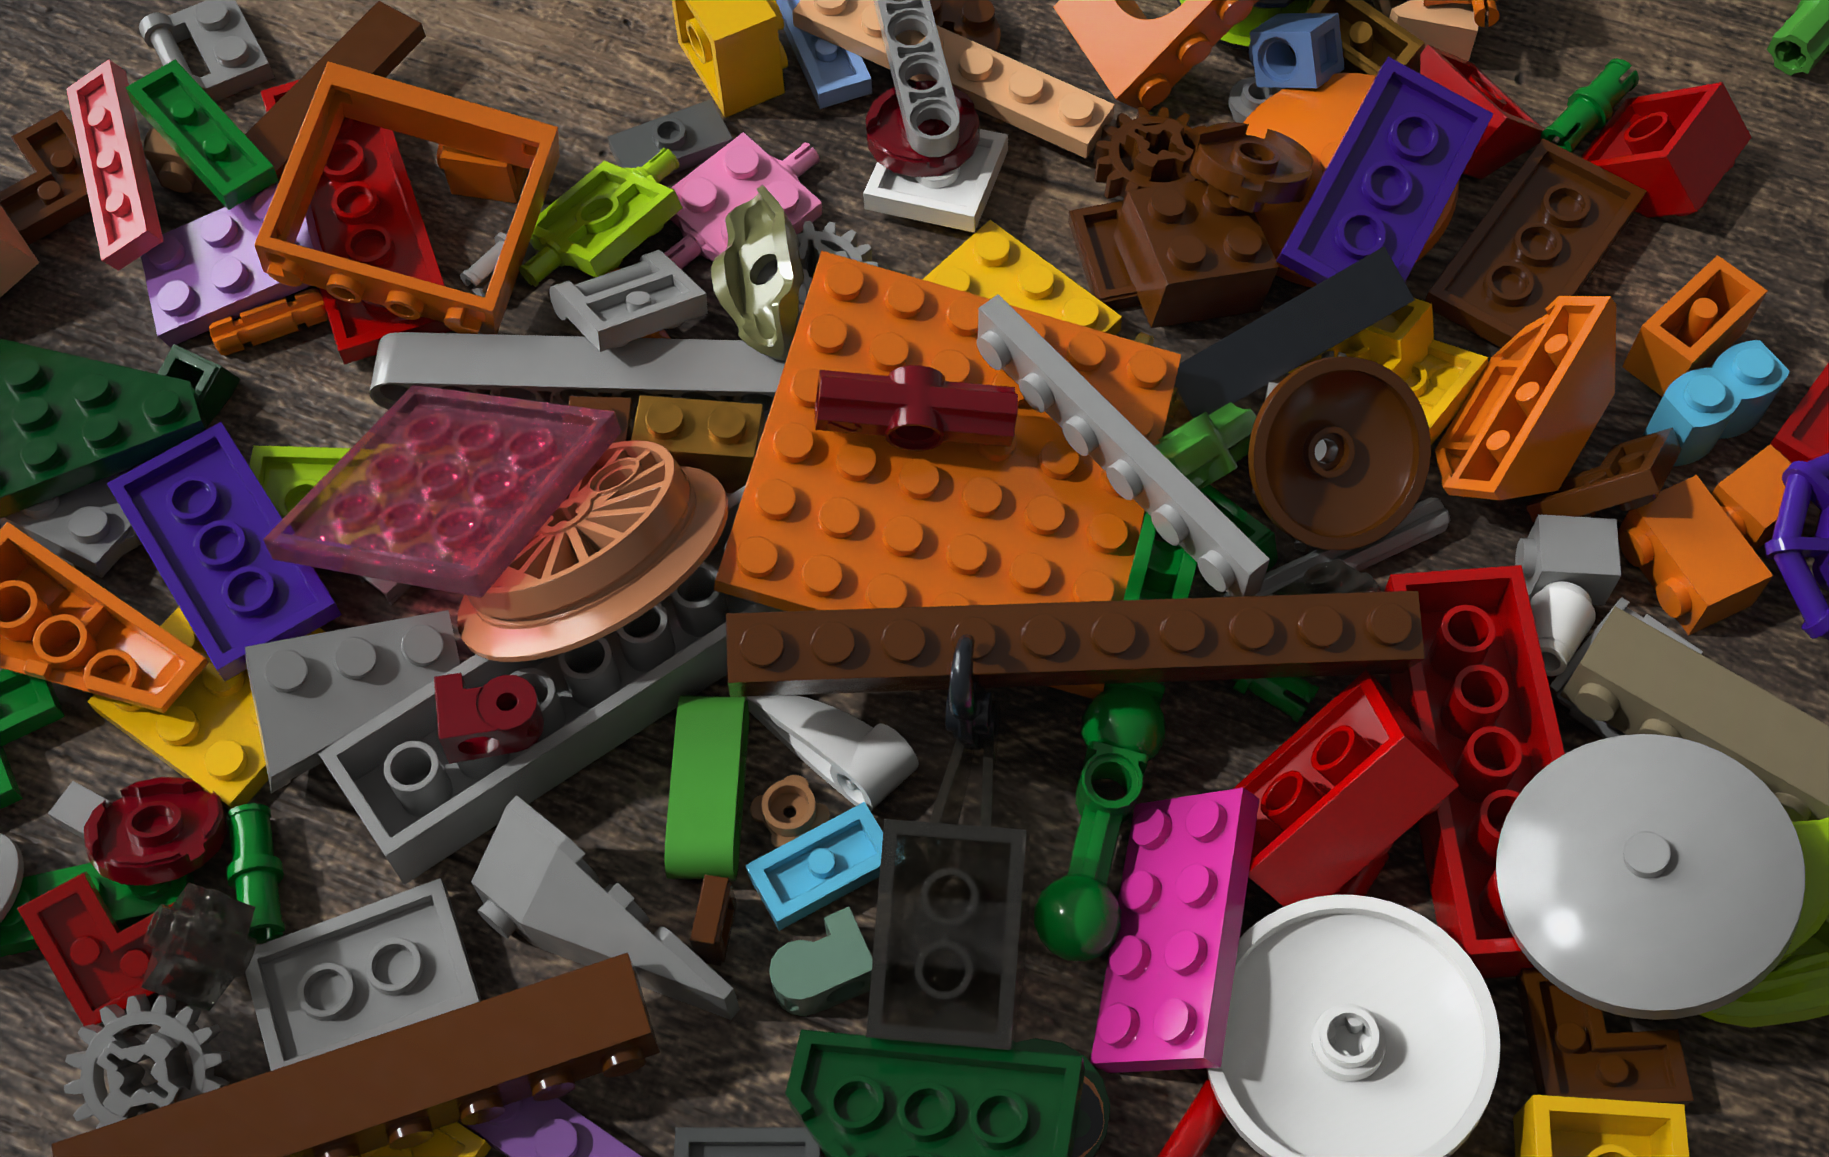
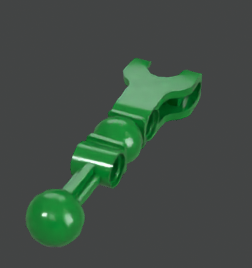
[1034,512,1197,961]

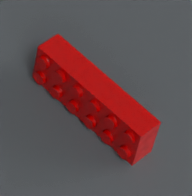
[1384,565,1565,979]

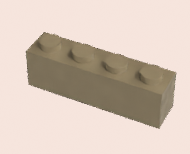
[1560,606,1829,822]

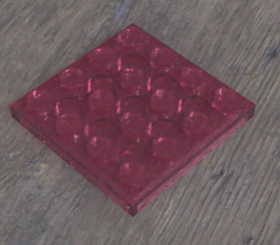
[263,385,622,598]

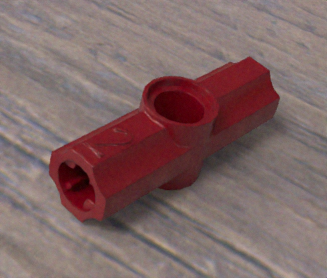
[814,365,1018,451]

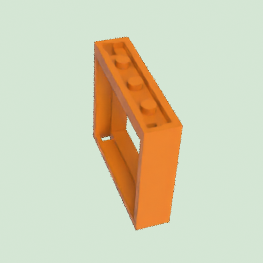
[254,61,560,334]

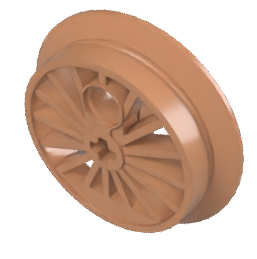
[456,440,729,662]

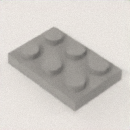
[240,878,482,1071]

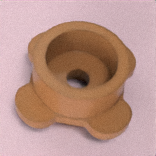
[750,775,830,849]

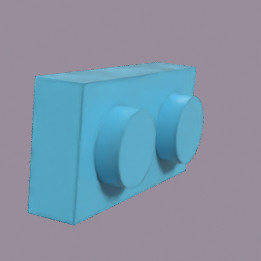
[745,802,898,931]

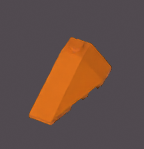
[0,522,209,713]

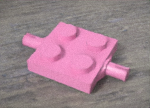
[664,132,822,269]

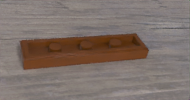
[245,1,426,184]

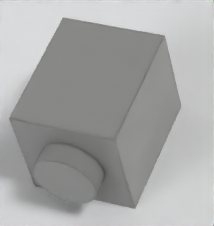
[1515,514,1621,606]

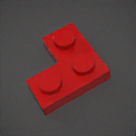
[17,871,218,1026]

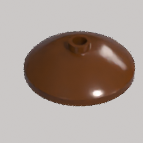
[1248,356,1431,550]

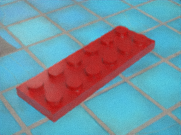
[260,80,453,365]

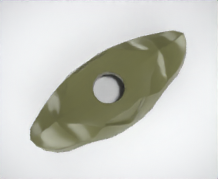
[711,185,804,360]

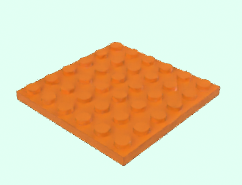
[714,250,1181,699]

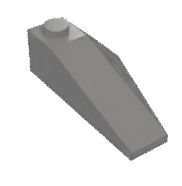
[471,795,740,1020]

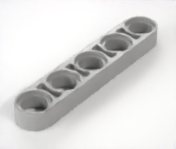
[873,0,959,157]

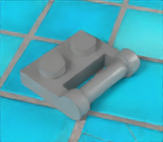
[139,0,275,102]
[549,250,708,352]

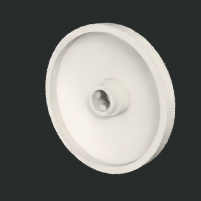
[1206,895,1500,1157]

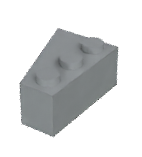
[245,610,460,793]

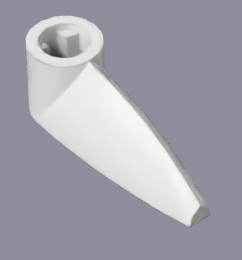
[747,695,919,811]

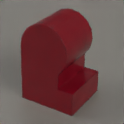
[434,673,544,764]

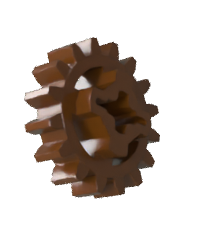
[1093,107,1207,208]

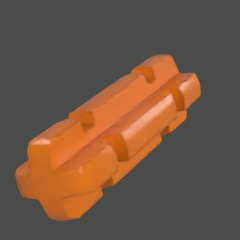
[209,288,328,356]

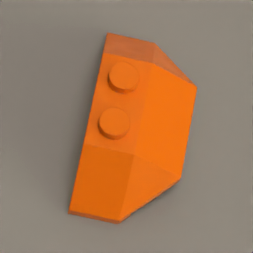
[1435,296,1616,500]

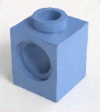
[1249,13,1345,88]

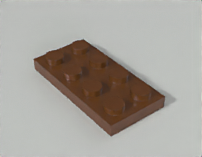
[1425,138,1647,348]

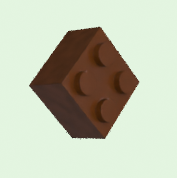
[1113,180,1279,328]

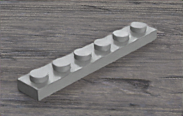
[976,294,1270,597]

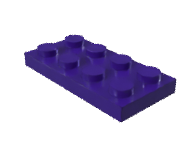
[1276,56,1493,284]
[107,422,342,681]

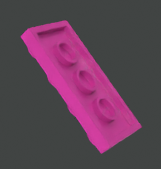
[1090,787,1259,1073]

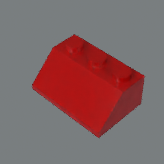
[1233,670,1459,907]

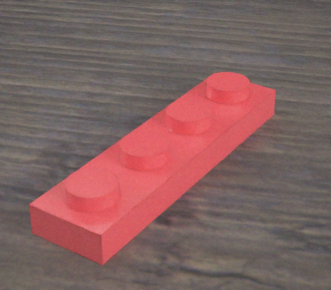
[66,59,164,271]

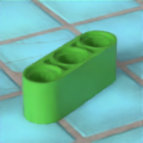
[664,695,749,881]

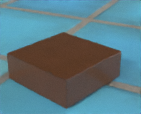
[690,874,737,966]

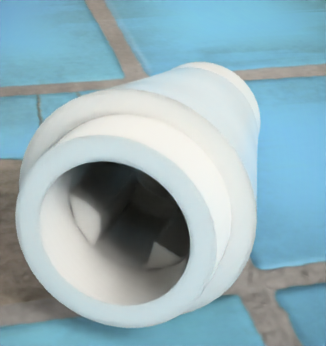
[1530,581,1596,676]

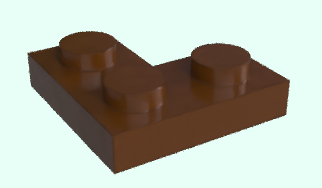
[0,110,91,245]
[1526,427,1682,524]
[1516,968,1694,1108]

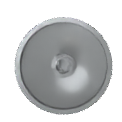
[1496,734,1805,1020]

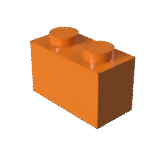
[1622,255,1768,397]
[1618,475,1773,636]

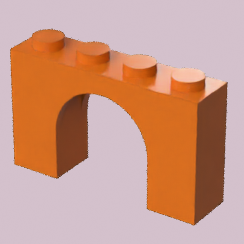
[1053,0,1259,112]

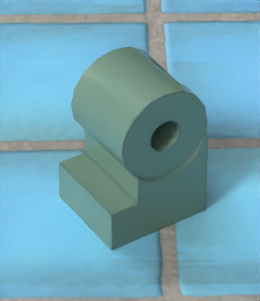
[769,907,879,1016]

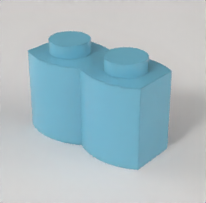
[1643,340,1790,466]

